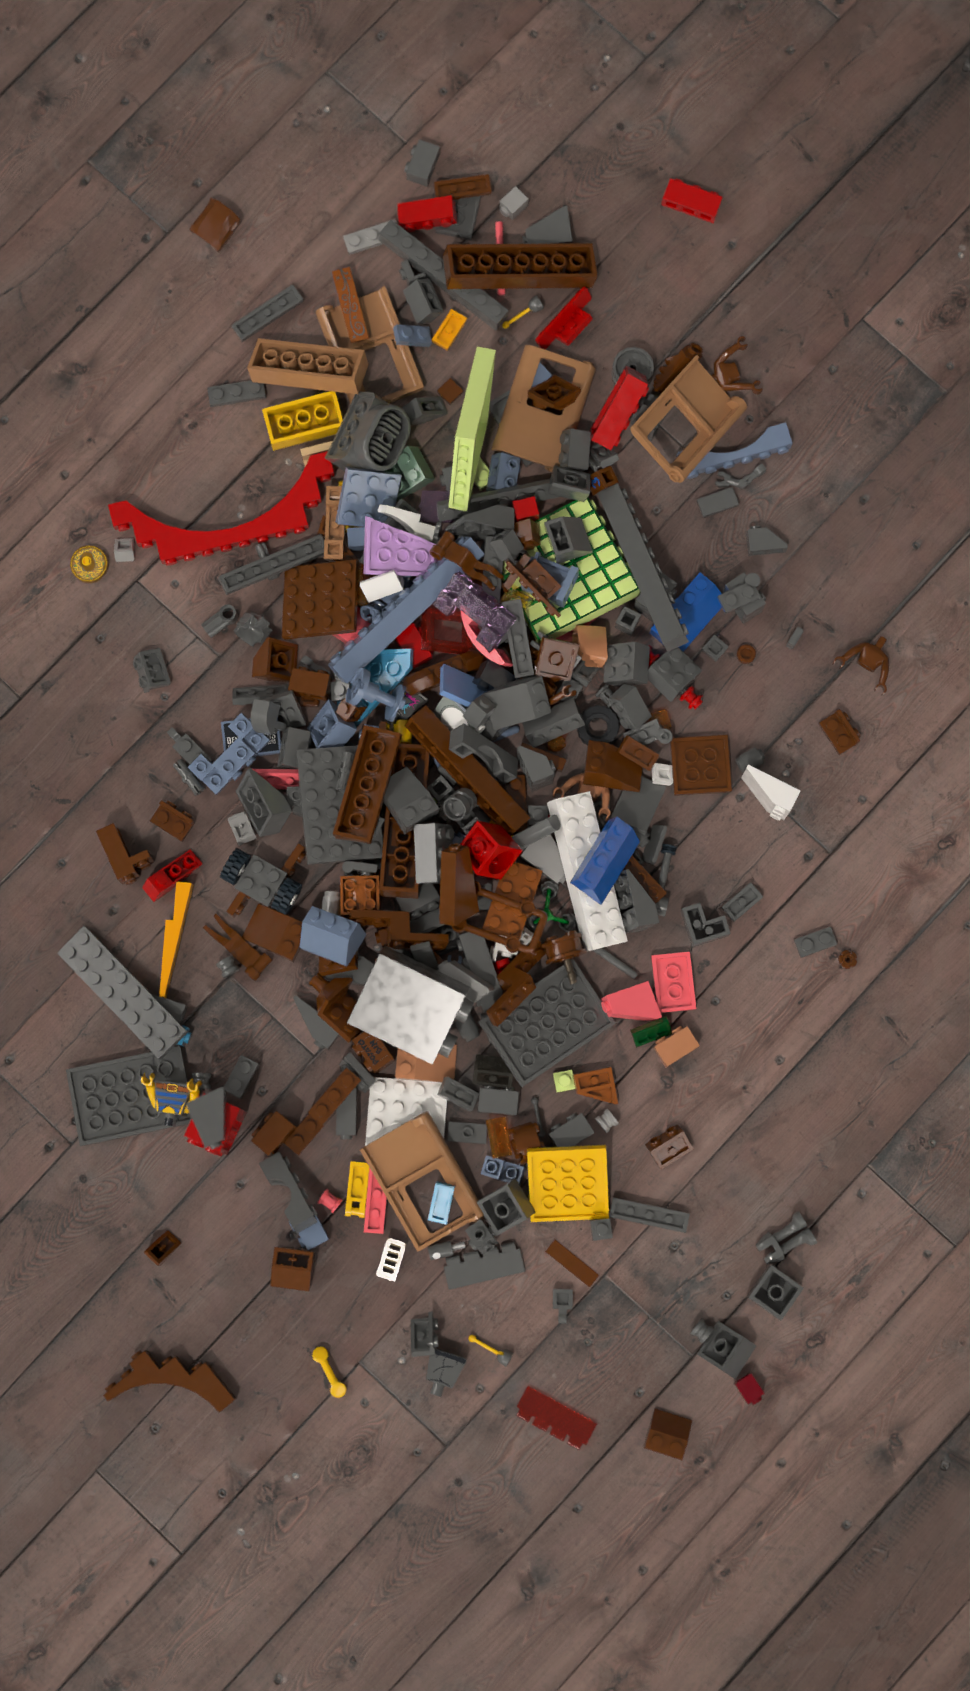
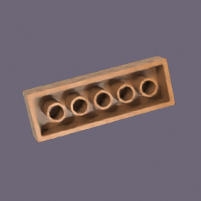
[247,338,369,394]

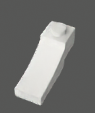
[378,504,435,541]

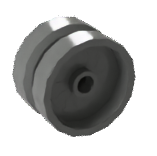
[611,347,654,386]

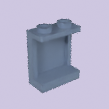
[519,552,579,608]

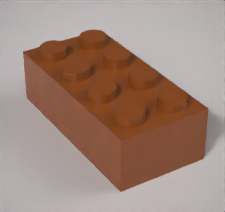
[482,862,543,941]

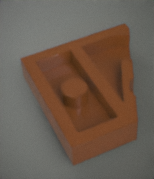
[573,1067,618,1104]

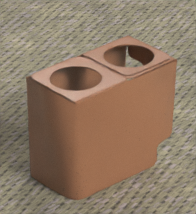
[572,625,608,668]

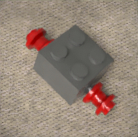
[648,645,703,710]

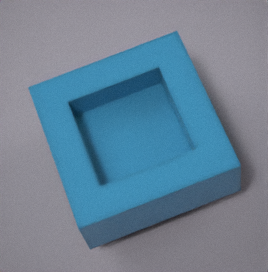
[177,1025,192,1047]

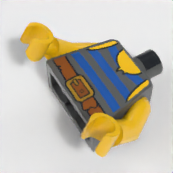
[141,1073,202,1127]

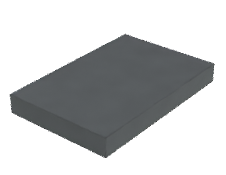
[435,179,481,240]
[610,776,666,835]

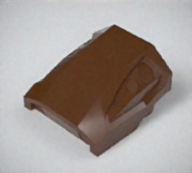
[189,198,241,252]

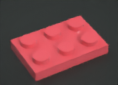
[651,952,696,1013]

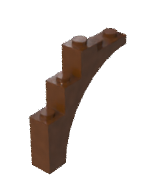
[103,1350,236,1413]

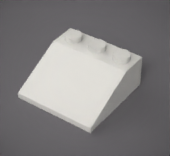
[741,765,800,821]

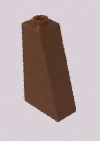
[439,843,479,926]

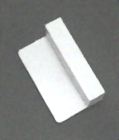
[360,570,404,603]

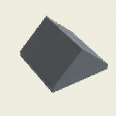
[548,465,590,502]

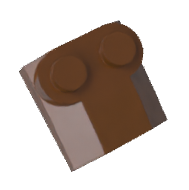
[528,375,581,410]

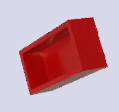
[590,365,649,450]

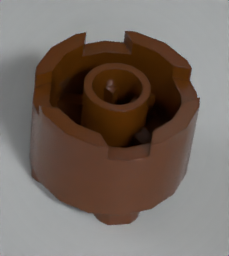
[508,1122,545,1165]

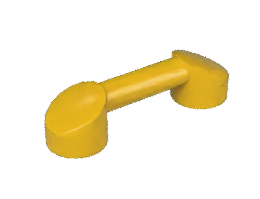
[312,1346,347,1398]

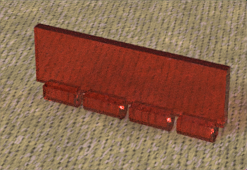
[516,1386,597,1450]

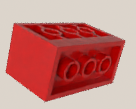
[184,1092,247,1156]

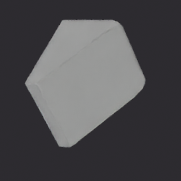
[114,538,134,562]

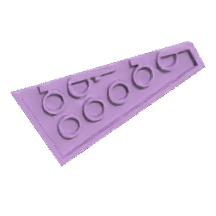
[363,516,465,578]

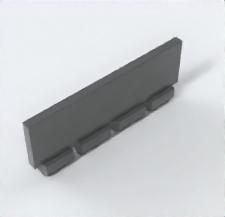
[444,1242,525,1290]

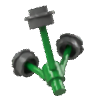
[526,881,576,932]

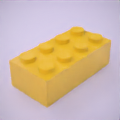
[262,391,343,451]

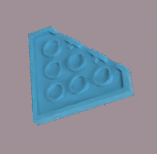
[337,649,413,727]

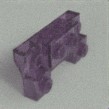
[433,571,516,651]

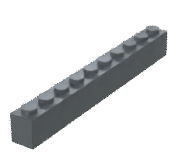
[597,483,689,652]

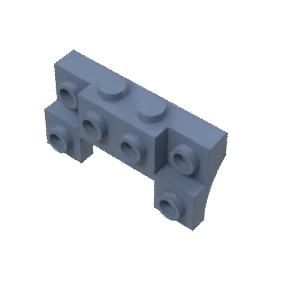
[188,713,271,795]

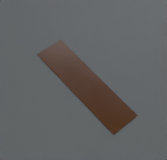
[545,1240,599,1288]

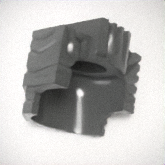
[233,612,273,647]

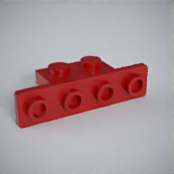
[535,287,593,350]

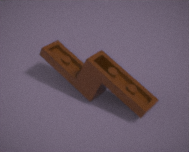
[226,843,306,918]
[348,910,449,951]
[486,940,546,1027]
[284,1067,361,1156]

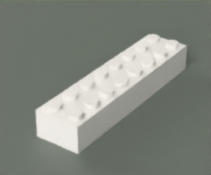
[547,791,627,951]

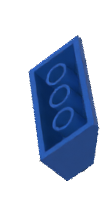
[650,572,722,652]
[570,817,640,905]

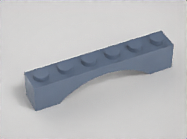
[677,423,793,479]

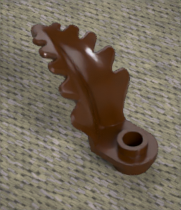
[653,343,703,393]

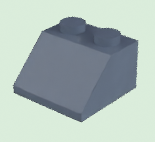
[307,699,357,748]

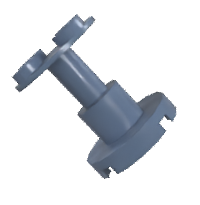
[346,668,406,722]

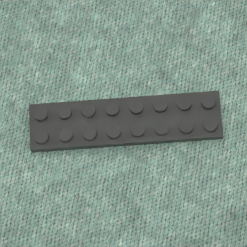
[57,926,188,1060]

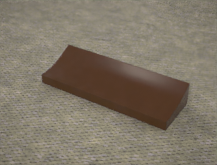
[333,725,402,844]

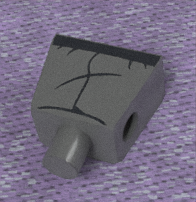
[426,1348,467,1397]

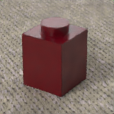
[734,1373,765,1405]

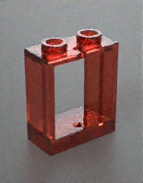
[421,608,473,654]

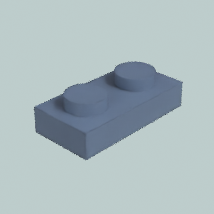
[393,324,432,347]

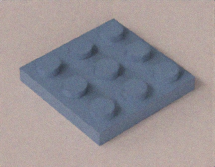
[335,467,401,527]

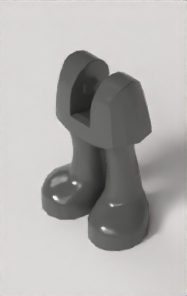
[755,1211,818,1264]

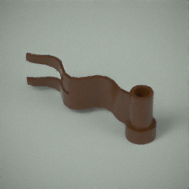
[429,531,504,591]
[203,914,273,981]

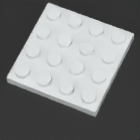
[365,1077,447,1146]

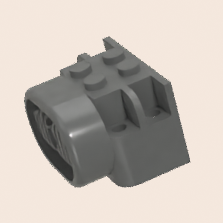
[325,392,411,471]

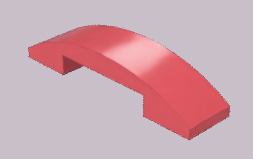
[460,605,513,667]

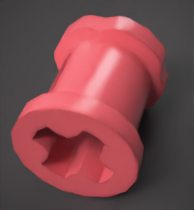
[317,1189,343,1213]

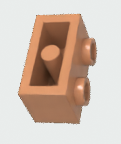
[654,1026,700,1067]

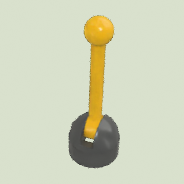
[502,296,544,329]
[468,1334,514,1367]

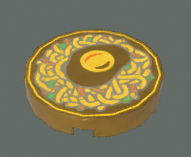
[70,545,109,584]

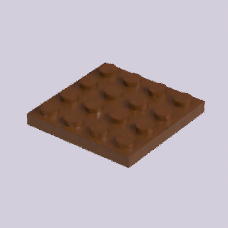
[282,560,359,640]

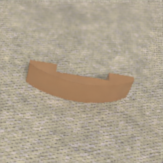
[324,486,345,559]

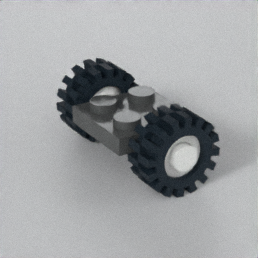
[220,848,303,915]

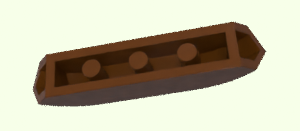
[403,649,488,696]

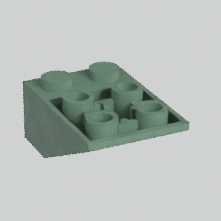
[384,446,435,501]

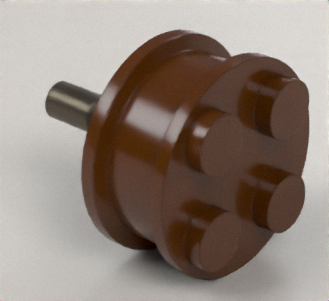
[541,930,587,985]

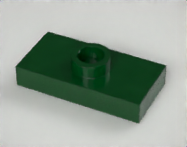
[630,1016,672,1048]

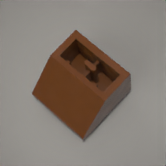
[270,1247,315,1291]

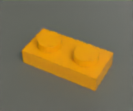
[432,309,467,351]

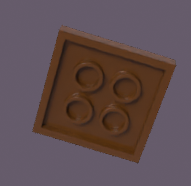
[670,735,732,796]

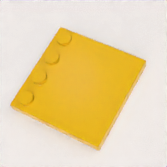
[527,1145,609,1222]

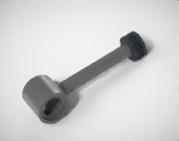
[655,844,677,917]

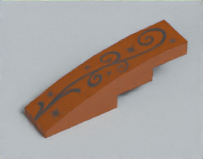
[332,267,369,344]

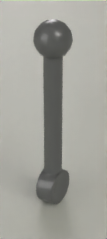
[531,1097,545,1137]

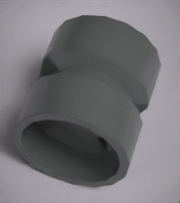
[443,788,477,821]

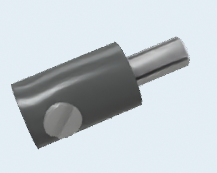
[427,1241,465,1260]

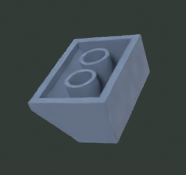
[300,906,367,966]

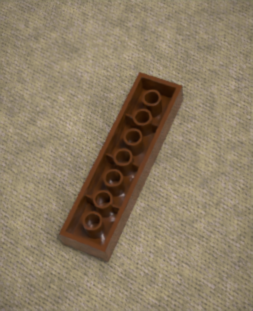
[443,244,597,289]
[379,743,430,899]

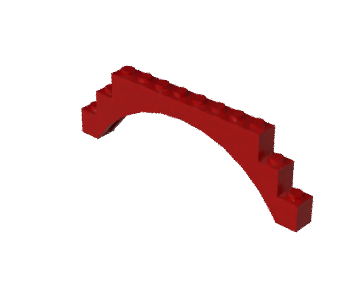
[108,451,335,566]

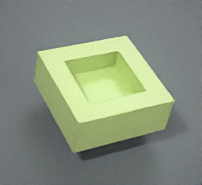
[553,1070,575,1093]

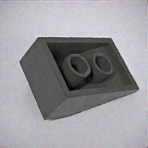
[446,504,514,540]
[483,675,551,730]
[383,767,439,834]
[236,768,292,837]

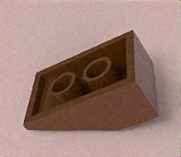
[583,740,642,792]
[242,904,302,963]

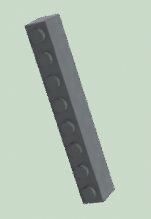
[379,220,508,331]

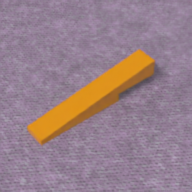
[159,882,194,999]

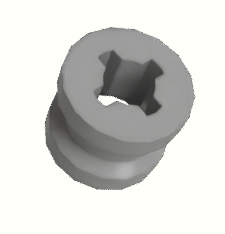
[595,1109,619,1133]

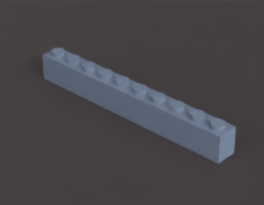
[328,536,484,684]

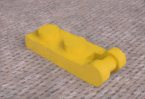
[345,1161,369,1218]

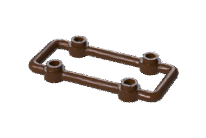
[451,881,548,954]

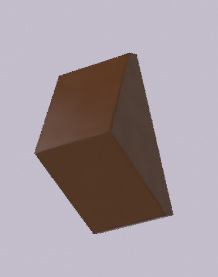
[143,1230,181,1266]

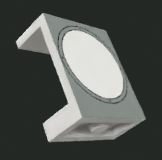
[433,696,486,734]

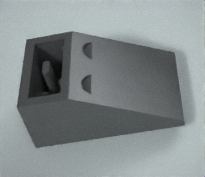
[614,869,660,934]

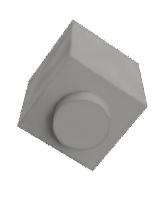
[500,186,529,221]

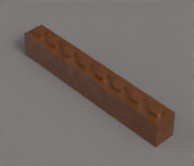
[405,706,530,836]

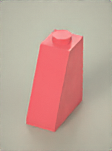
[601,981,662,1021]

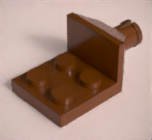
[309,973,362,1043]

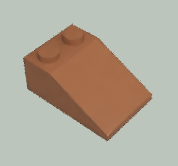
[395,1045,457,1082]

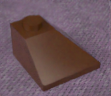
[252,637,298,682]

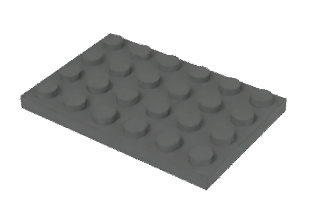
[296,746,383,865]
[478,959,615,1087]
[66,1046,192,1146]

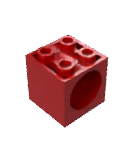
[460,820,523,880]

